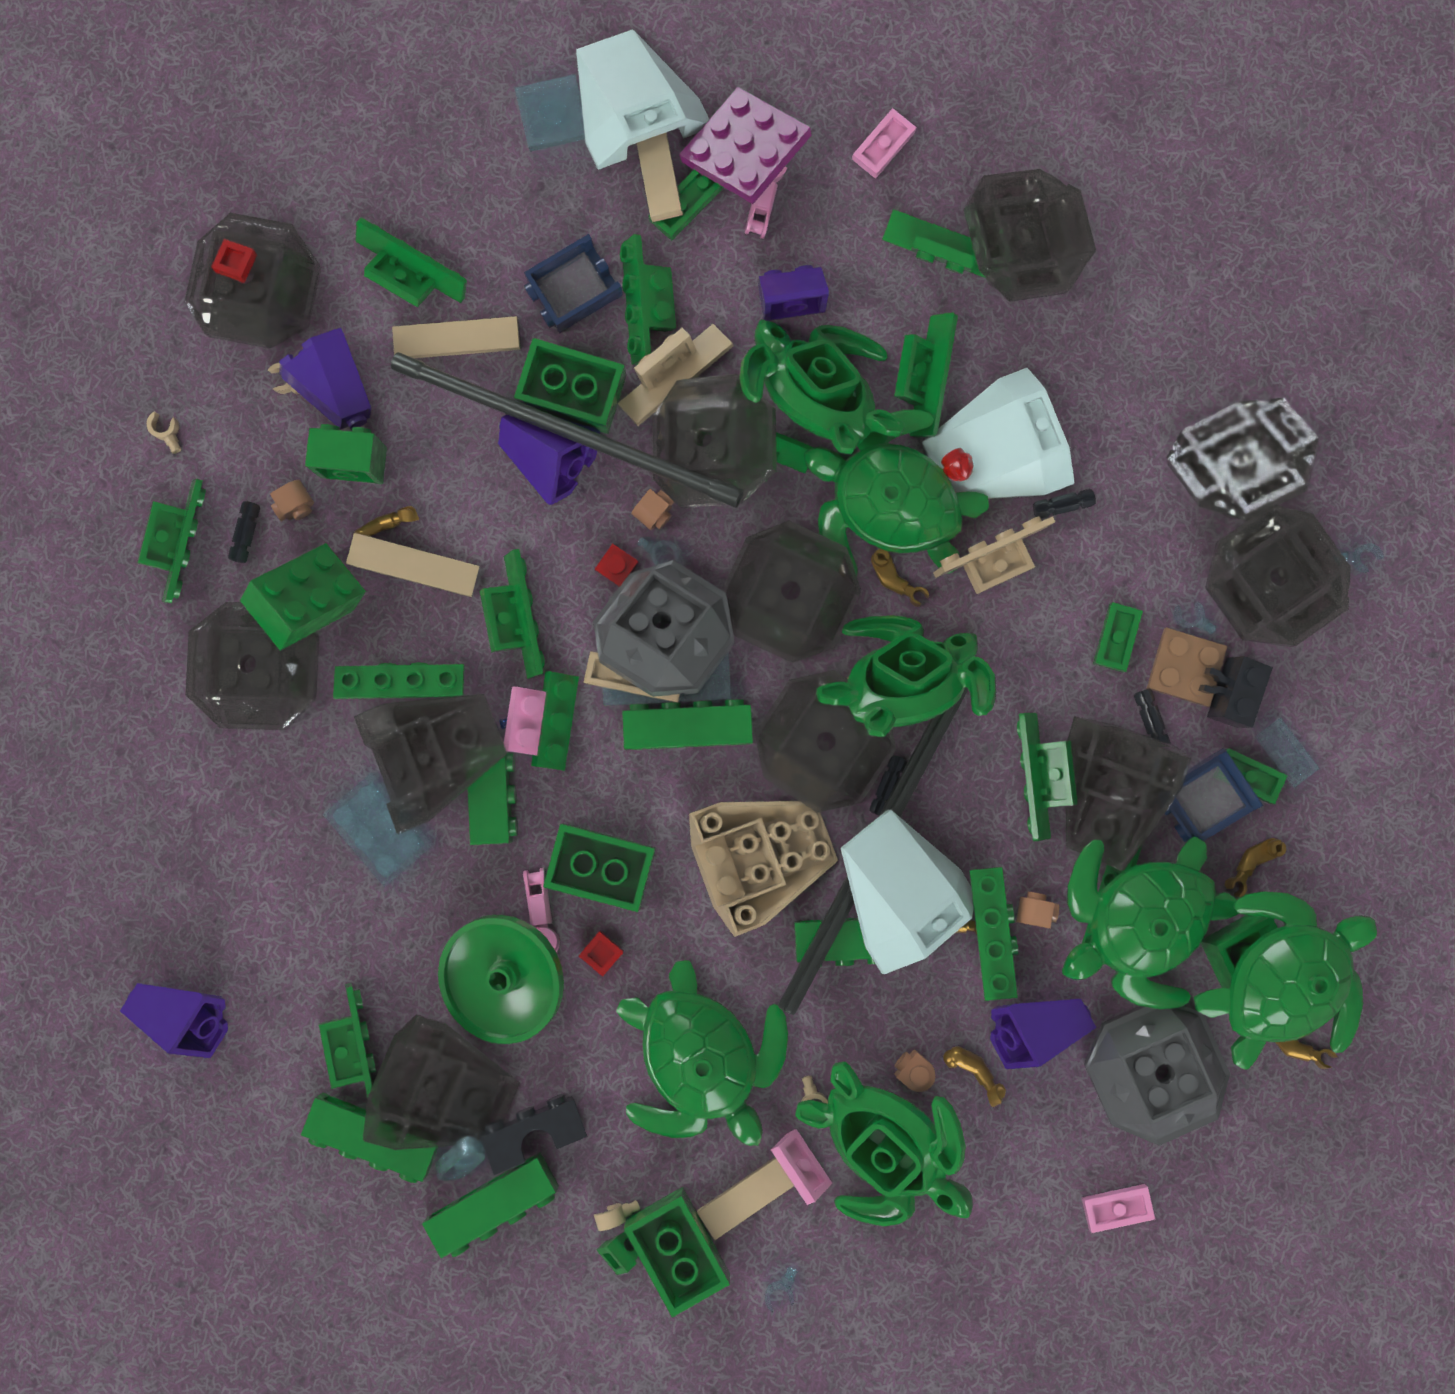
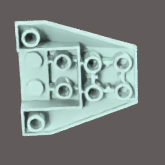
[576,29,709,170]
[922,368,1075,499]
[841,809,974,974]

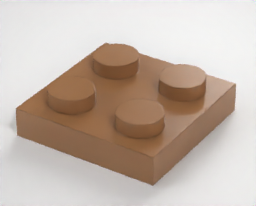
[1146,627,1227,707]

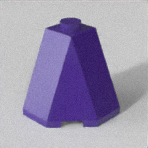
[279,327,371,430]
[498,415,600,505]
[120,983,228,1058]
[990,999,1096,1069]

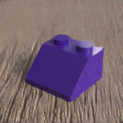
[758,265,829,321]

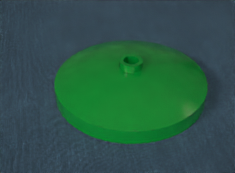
[438,915,564,1044]

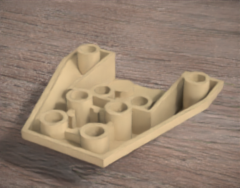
[689,801,838,937]

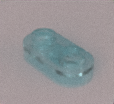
[435,1137,485,1181]

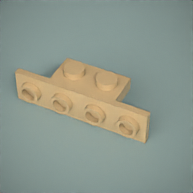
[618,324,733,426]
[933,516,1055,594]

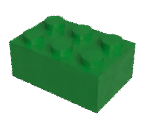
[514,338,627,434]
[240,543,366,651]
[543,823,656,912]
[624,1187,730,1318]

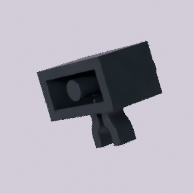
[1198,656,1273,728]

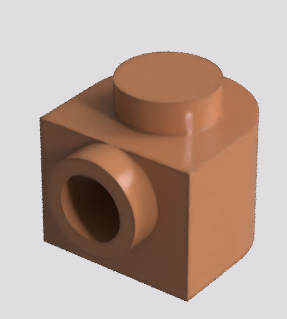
[270,480,314,522]
[631,489,675,530]
[1016,891,1059,929]
[894,1049,935,1092]

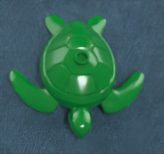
[739,319,905,454]
[804,410,989,579]
[816,615,996,737]
[1062,837,1239,1009]
[1194,891,1377,1070]
[616,960,788,1146]
[795,1061,973,1226]

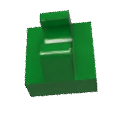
[597,1232,638,1275]

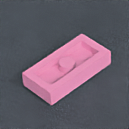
[852,108,917,179]
[503,687,546,755]
[771,1129,832,1205]
[1082,1184,1155,1233]

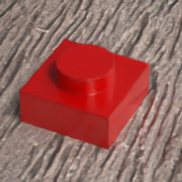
[211,239,257,283]
[595,543,639,587]
[579,930,624,977]

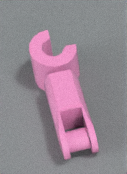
[745,167,787,239]
[523,868,560,952]

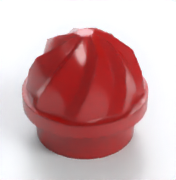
[941,448,974,481]

